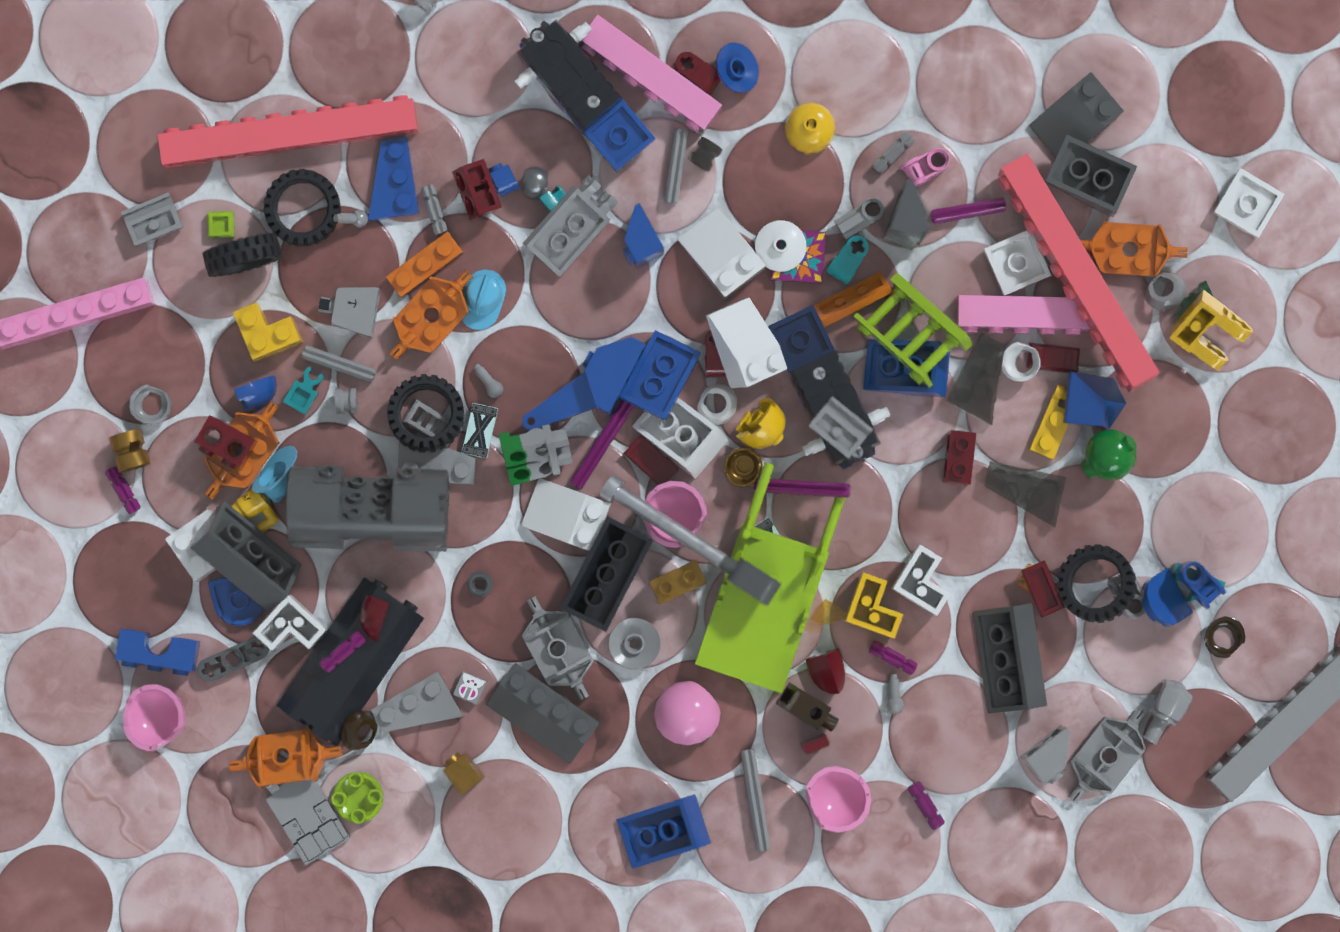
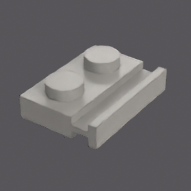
[121,192,184,247]
[808,396,873,459]

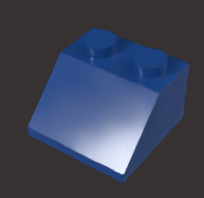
[623,203,664,268]

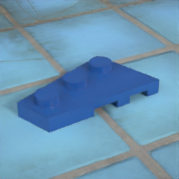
[368,137,419,222]

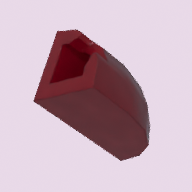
[360,595,390,642]
[805,648,845,694]

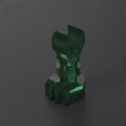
[1173,281,1213,316]

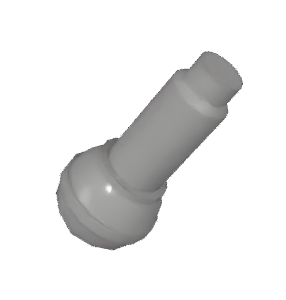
[333,210,368,228]
[473,363,504,398]
[886,674,904,714]

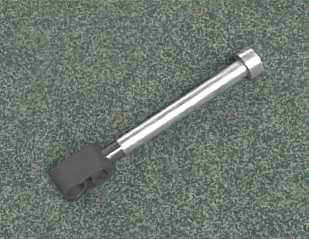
[600,475,782,606]

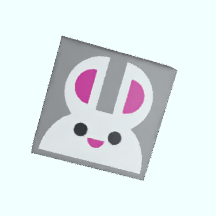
[453,671,487,705]

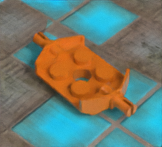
[1080,221,1188,277]
[389,270,473,360]
[203,401,280,500]
[229,729,342,789]

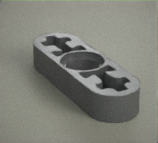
[197,637,269,681]

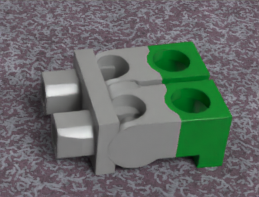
[498,424,573,486]

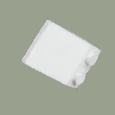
[677,208,765,300]
[706,298,787,388]
[632,398,728,479]
[521,478,611,551]

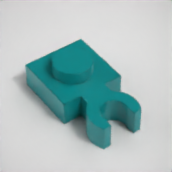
[283,367,324,415]

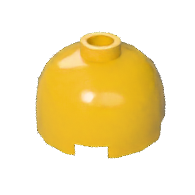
[784,102,836,154]
[736,398,786,449]

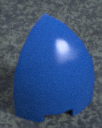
[234,376,277,414]

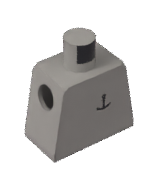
[319,287,381,338]

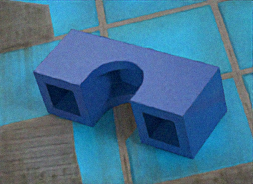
[115,629,200,676]

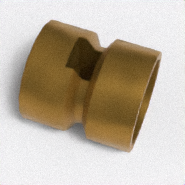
[109,429,151,473]

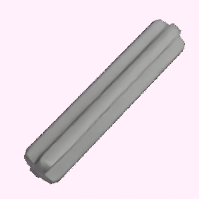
[665,128,688,204]
[301,345,376,382]

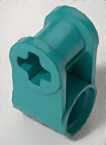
[825,235,869,286]

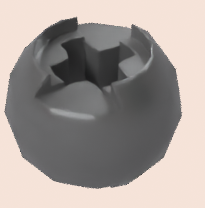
[521,166,549,199]

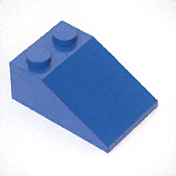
[863,339,950,397]
[616,794,711,869]

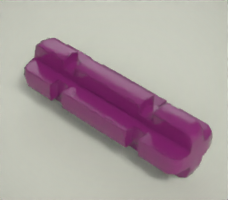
[105,466,141,514]
[320,631,366,673]
[869,641,918,675]
[908,781,945,830]

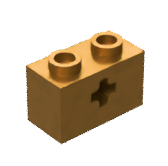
[649,560,707,605]
[442,752,485,795]

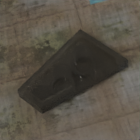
[984,461,1066,527]

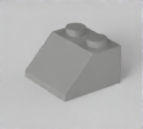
[1020,725,1070,784]

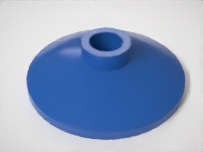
[716,43,759,93]

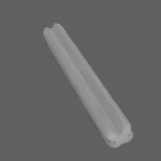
[741,749,770,851]

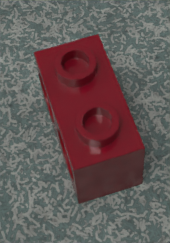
[452,159,502,220]
[194,415,258,469]
[942,430,977,485]

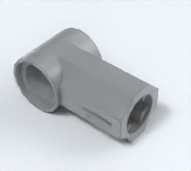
[834,198,884,240]

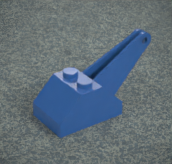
[522,337,646,431]

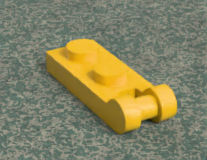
[1029,384,1069,460]

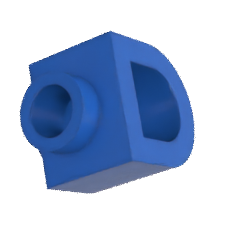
[488,163,520,197]

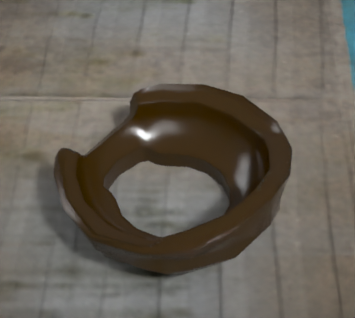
[1204,616,1246,658]
[342,710,378,750]

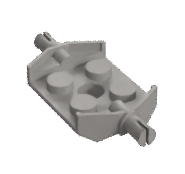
[522,596,594,701]
[1068,707,1147,803]

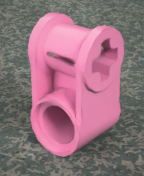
[899,148,950,187]

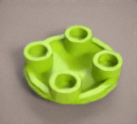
[331,772,384,824]

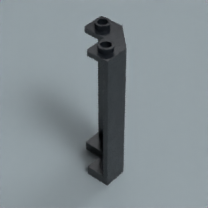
[276,577,424,747]

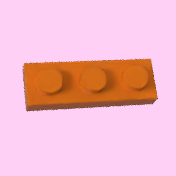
[386,231,463,298]
[814,271,893,327]

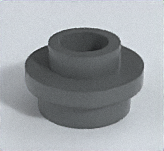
[467,572,493,597]

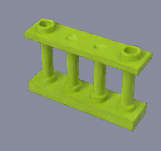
[854,273,973,388]

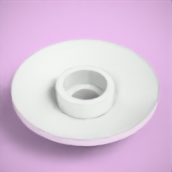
[755,220,806,272]

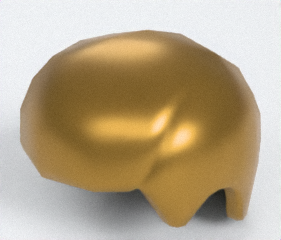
[724,447,763,488]

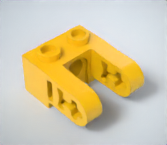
[1169,290,1253,370]

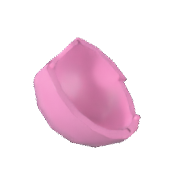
[643,481,708,548]
[654,681,721,745]
[122,684,186,751]
[806,766,871,832]

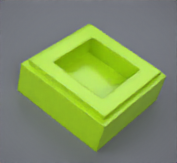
[207,211,235,238]

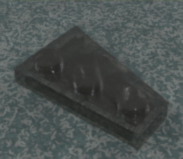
[946,333,1005,425]

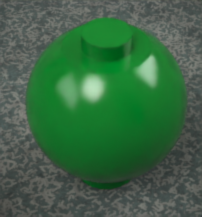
[1081,429,1137,481]

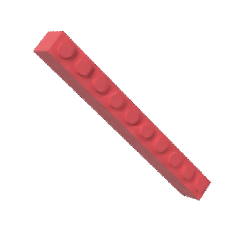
[157,95,419,168]
[997,153,1160,393]

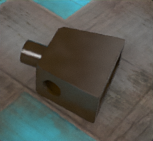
[776,682,839,732]

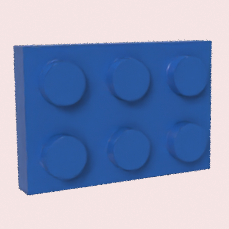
[619,330,701,421]

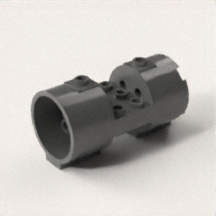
[287,465,449,552]

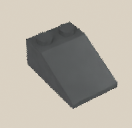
[1028,72,1124,158]
[1045,135,1137,217]

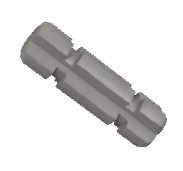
[872,132,915,175]
[421,185,448,235]

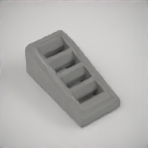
[401,399,450,447]

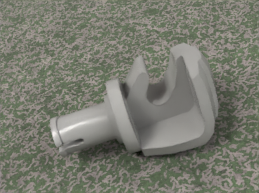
[1142,679,1192,745]

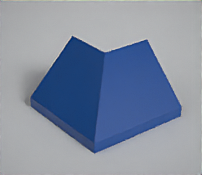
[1063,372,1126,429]

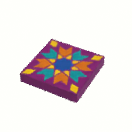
[771,230,826,284]

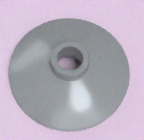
[609,618,660,670]

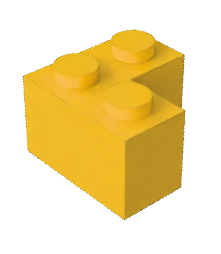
[233,302,304,362]
[844,572,903,639]

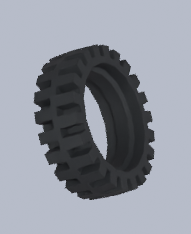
[263,169,341,246]
[202,233,282,277]
[387,374,464,453]
[1057,544,1137,623]

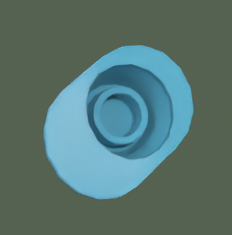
[462,269,506,330]
[252,445,297,503]

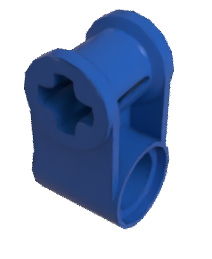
[1178,561,1226,609]

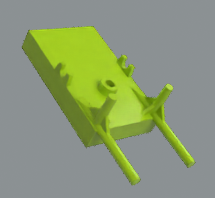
[695,462,846,693]

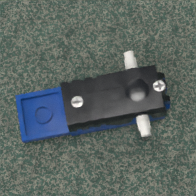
[514,19,656,173]

